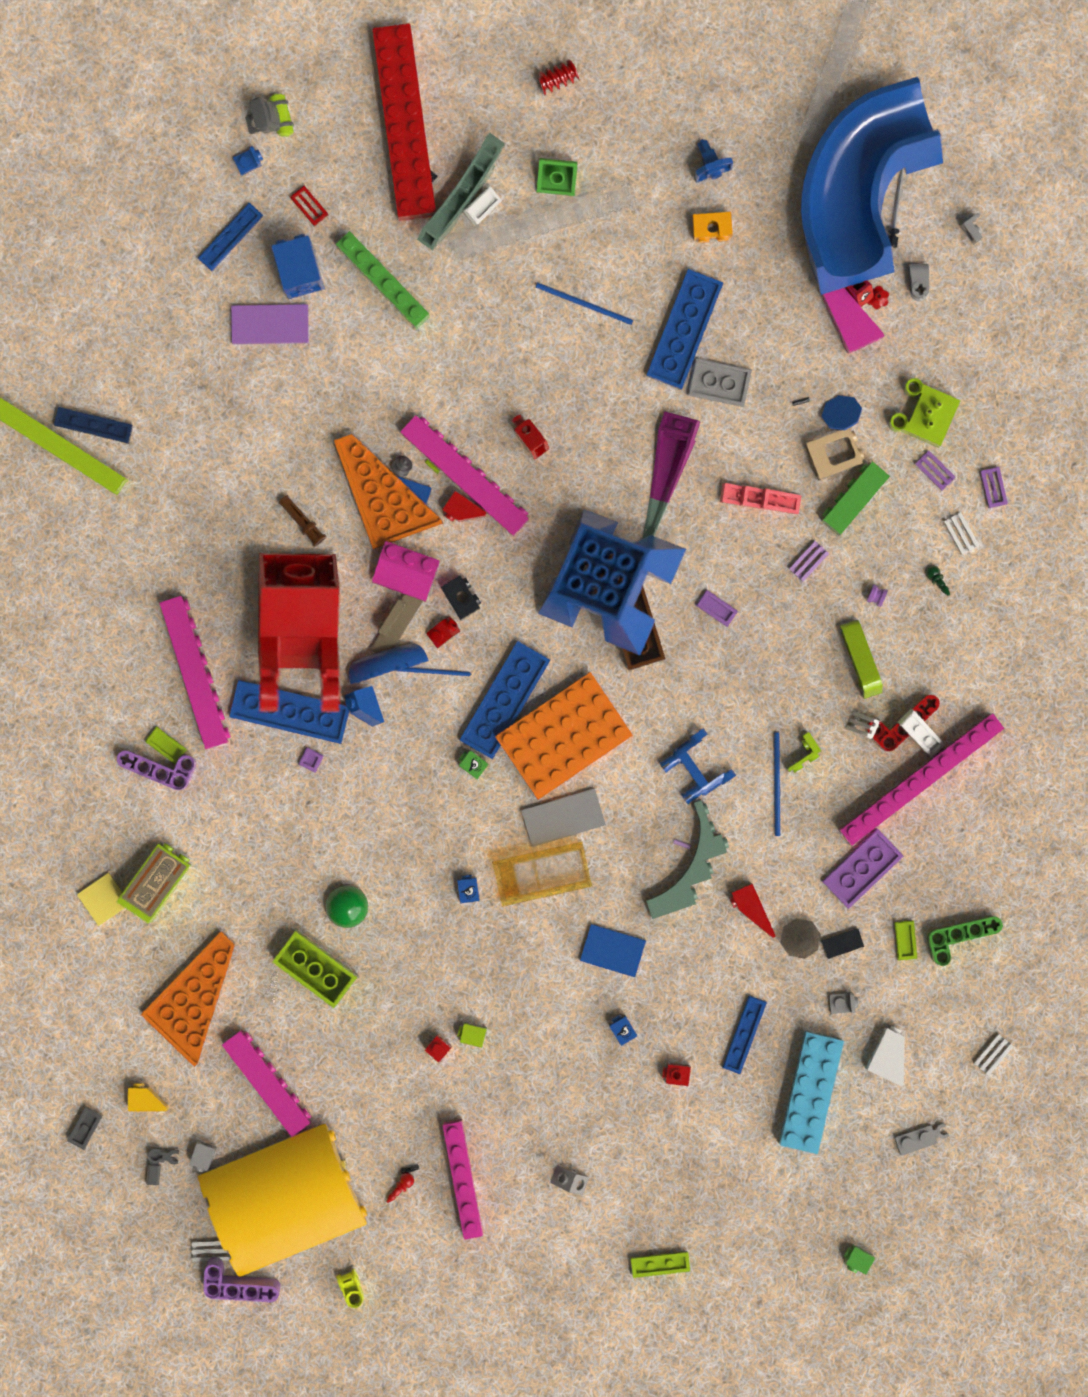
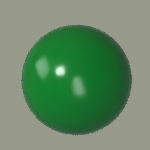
[325,885,369,928]

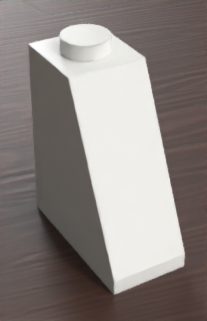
[865,1026,905,1087]

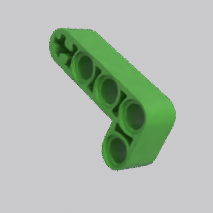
[927,916,1003,966]

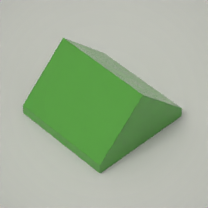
[537,158,578,196]

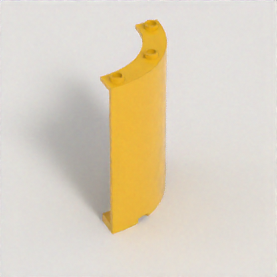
[198,1123,368,1277]

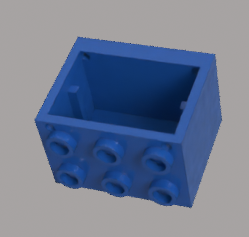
[271,234,325,299]

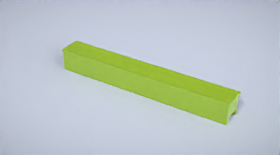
[0,398,128,495]

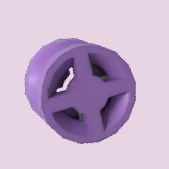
[866,584,888,607]

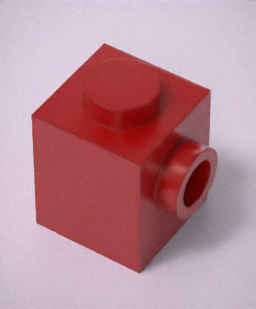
[662,1063,691,1086]

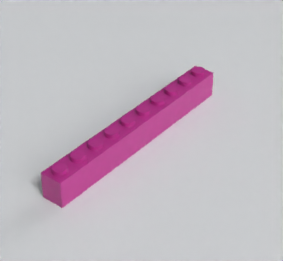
[838,713,1005,846]

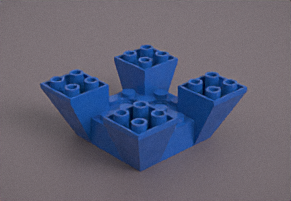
[538,509,686,655]

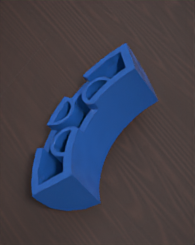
[349,643,429,684]

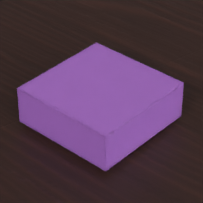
[298,747,324,773]

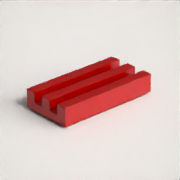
[290,185,329,227]

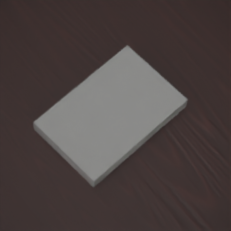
[688,358,752,407]

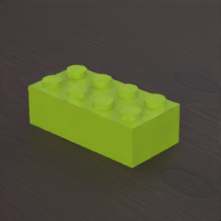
[273,930,358,1008]

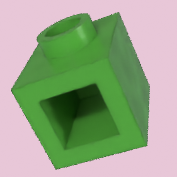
[843,1244,875,1275]

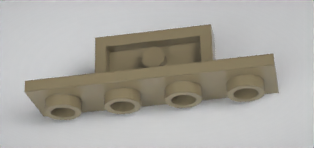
[370,594,423,653]

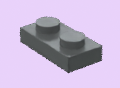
[67,1106,103,1150]

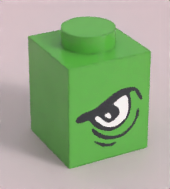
[458,750,489,779]

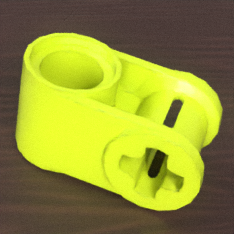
[336,1269,364,1308]

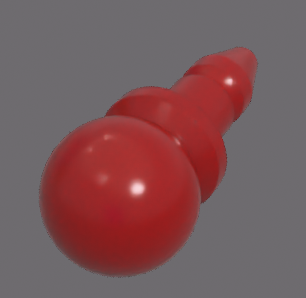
[386,1173,415,1203]

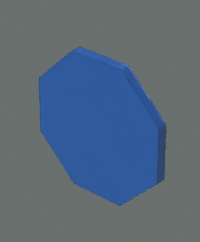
[821,395,862,431]

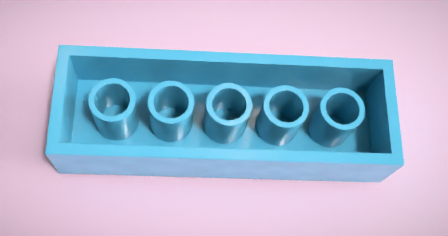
[779,1031,844,1154]

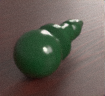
[925,565,950,596]

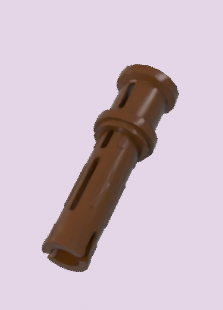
[279,495,327,547]

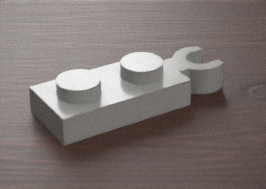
[895,1123,949,1156]

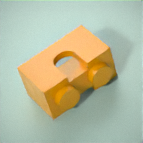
[692,212,733,243]

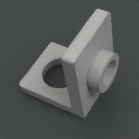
[551,1165,589,1195]

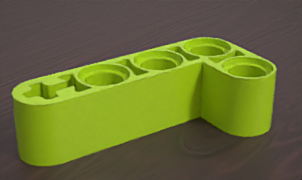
[840,619,883,699]

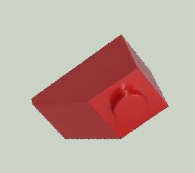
[442,491,487,522]

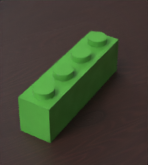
[822,461,890,536]

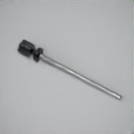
[888,168,904,248]

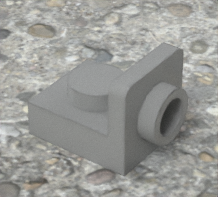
[960,213,983,245]
[829,992,858,1014]

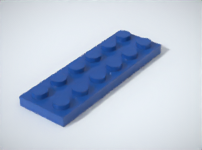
[646,269,723,390]
[460,641,551,760]
[229,680,350,744]

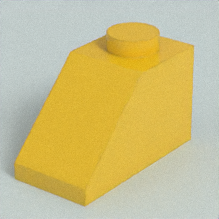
[128,1083,169,1112]

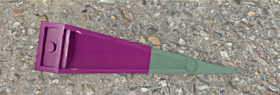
[642,411,701,539]

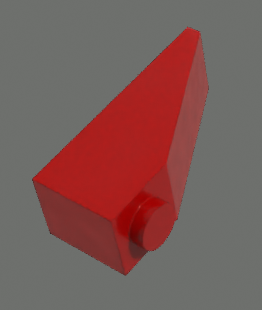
[729,883,776,938]

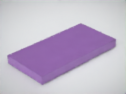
[231,304,309,345]
[822,828,904,909]

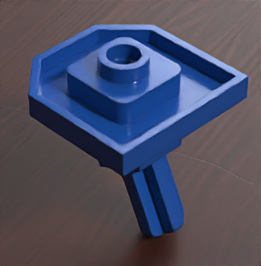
[695,139,733,183]

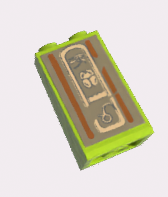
[117,843,191,924]

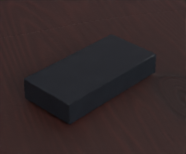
[822,928,865,959]

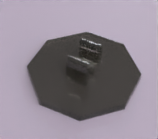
[780,918,821,959]

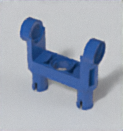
[659,728,736,804]

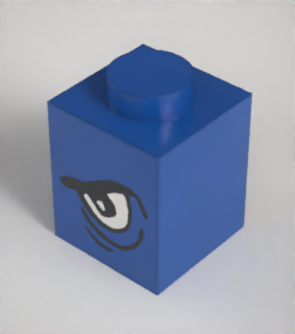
[457,874,480,904]
[609,1014,637,1046]

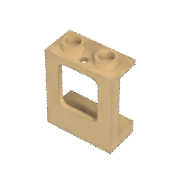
[805,428,864,481]

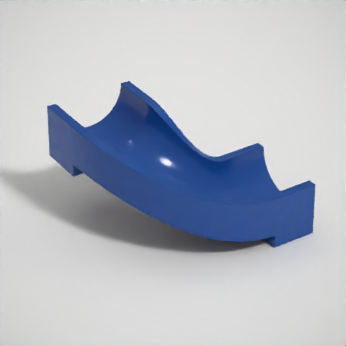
[801,76,943,295]

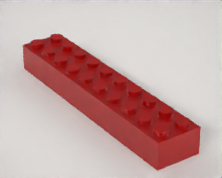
[372,23,436,221]

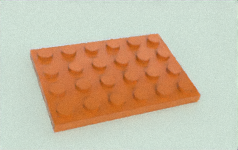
[495,672,633,800]

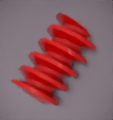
[537,59,580,96]

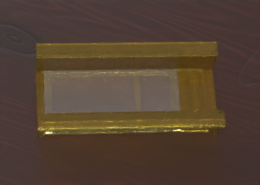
[492,842,592,907]

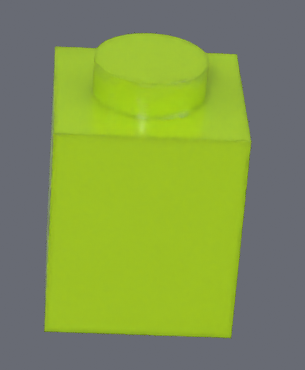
[457,1022,487,1048]

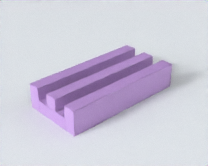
[789,541,829,582]

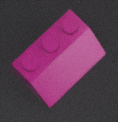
[372,541,440,602]

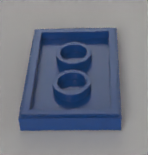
[580,924,646,977]

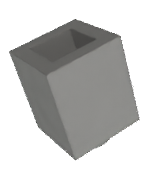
[189,1141,217,1172]

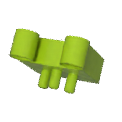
[889,378,961,448]

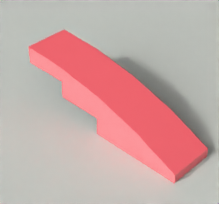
[720,483,801,514]

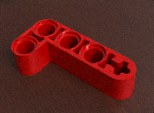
[866,695,940,752]

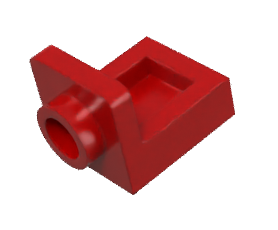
[426,616,461,649]

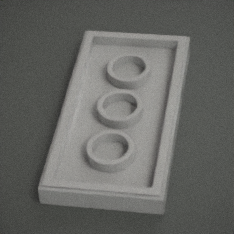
[521,788,606,847]

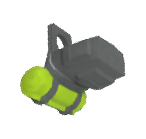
[245,93,294,137]

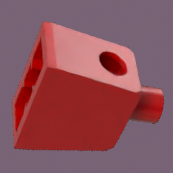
[511,414,550,460]

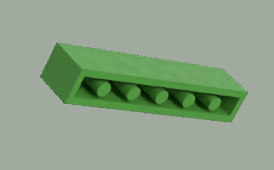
[336,231,430,330]

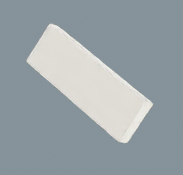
[898,709,945,758]

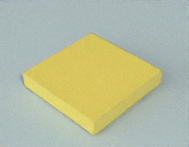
[77,873,124,926]

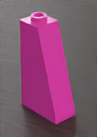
[821,288,884,354]

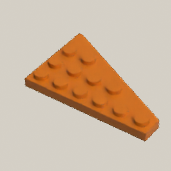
[334,434,444,549]
[141,931,235,1067]

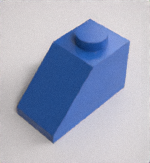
[344,686,384,727]

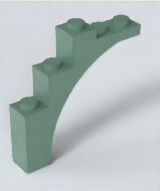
[417,133,505,251]
[646,800,729,919]

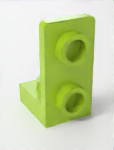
[786,732,822,773]

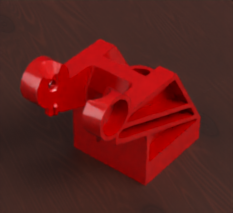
[258,553,340,712]

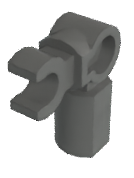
[146,1148,179,1185]

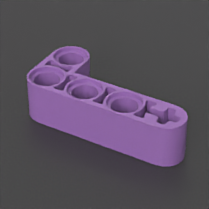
[117,751,197,790]
[204,1257,281,1302]

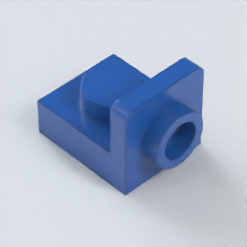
[233,146,263,176]

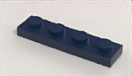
[54,407,133,444]

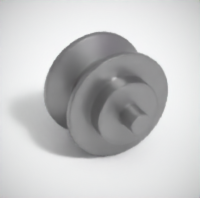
[391,456,413,477]

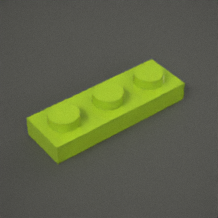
[631,1251,691,1278]

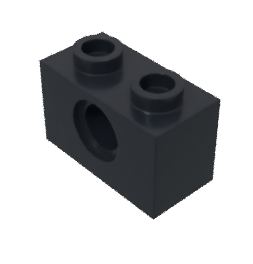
[441,576,481,621]

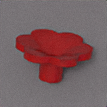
[867,286,889,310]

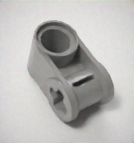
[908,264,929,302]

